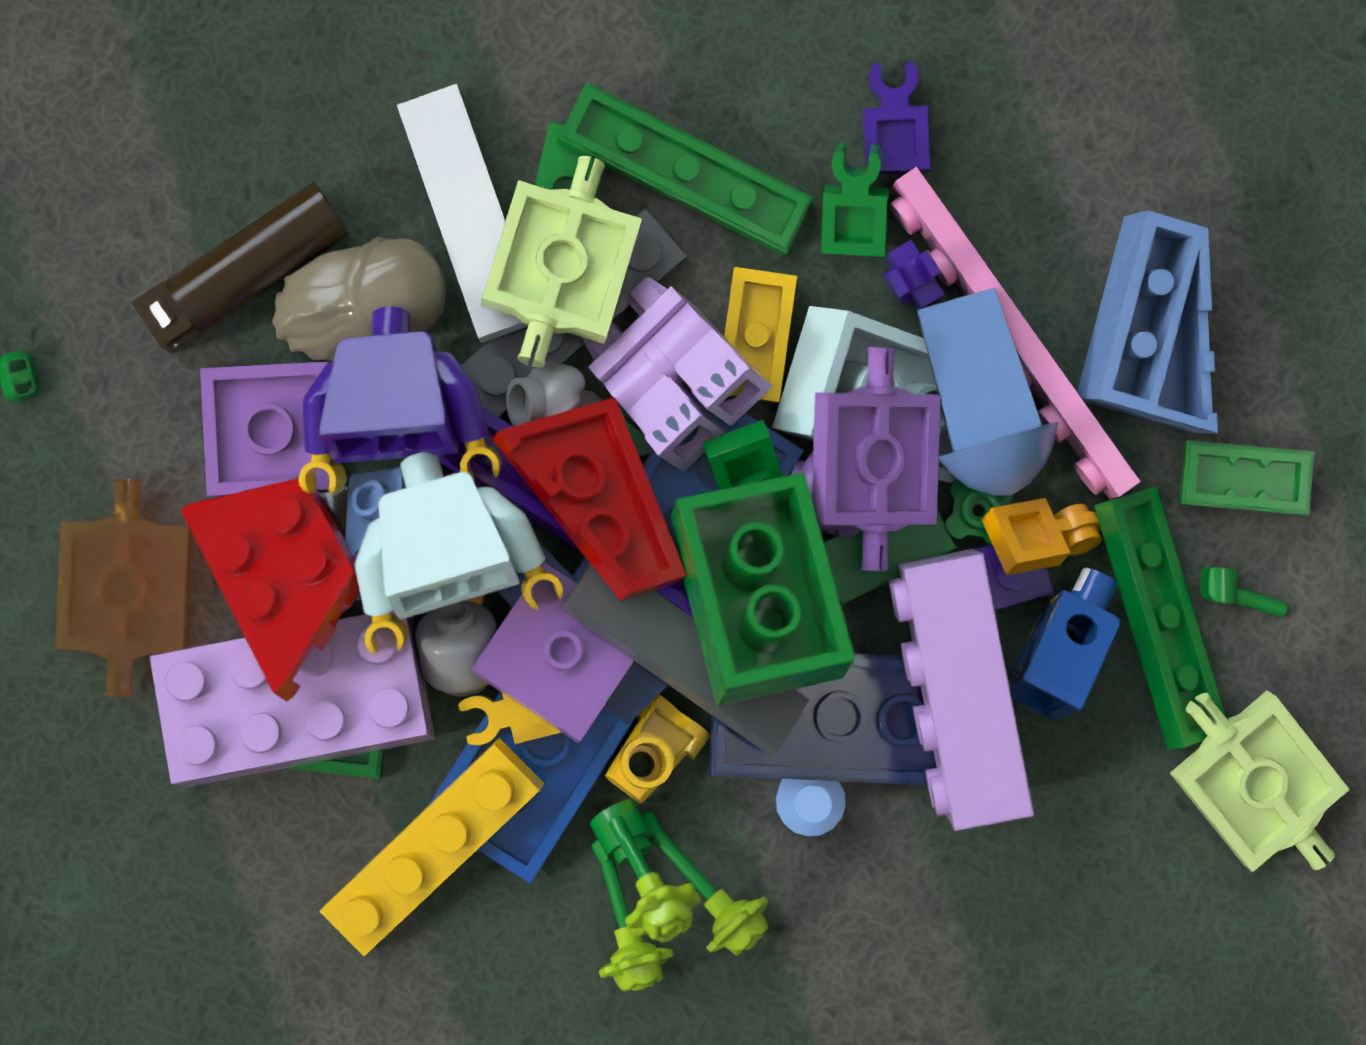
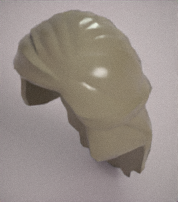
[272,236,447,362]

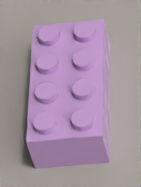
[888,549,1034,831]
[150,610,435,787]

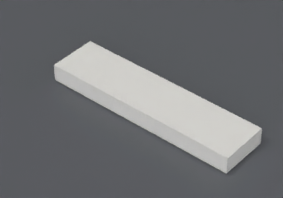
[397,84,528,343]

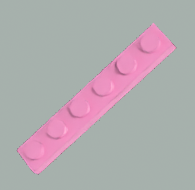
[889,167,1140,499]

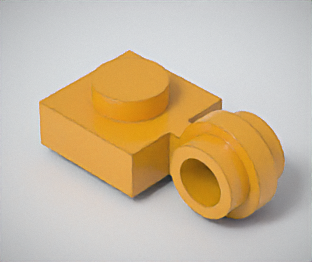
[982,498,1102,576]

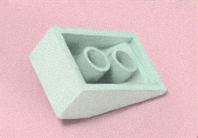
[772,306,957,484]

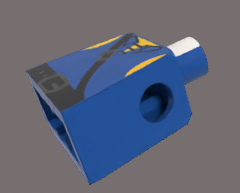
[1007,568,1121,722]

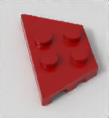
[181,478,360,702]

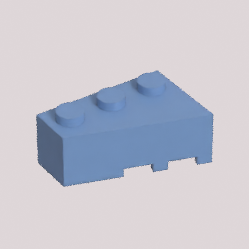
[1077,210,1218,433]

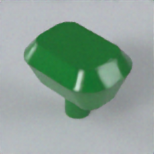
[0,350,40,402]

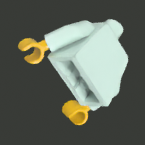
[355,452,563,654]

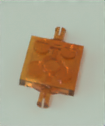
[55,479,192,697]

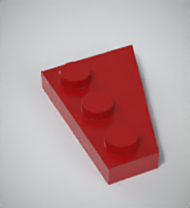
[492,397,687,601]

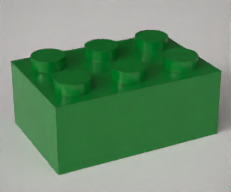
[668,472,855,707]

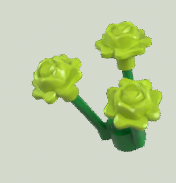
[590,799,768,992]

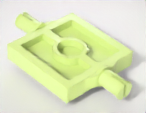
[480,156,642,368]
[1170,691,1350,872]

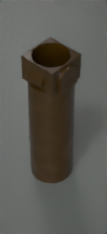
[131,182,349,354]

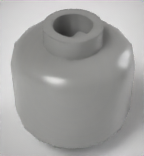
[415,601,498,697]

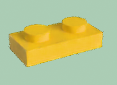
[724,267,797,404]

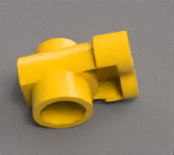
[605,694,710,804]

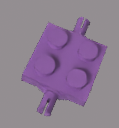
[812,347,941,571]

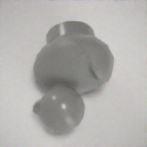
[506,360,603,426]

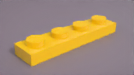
[319,737,545,956]

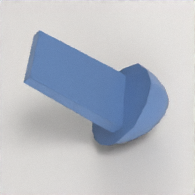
[917,287,1059,496]

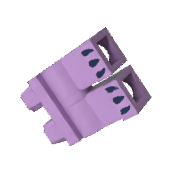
[583,277,773,472]

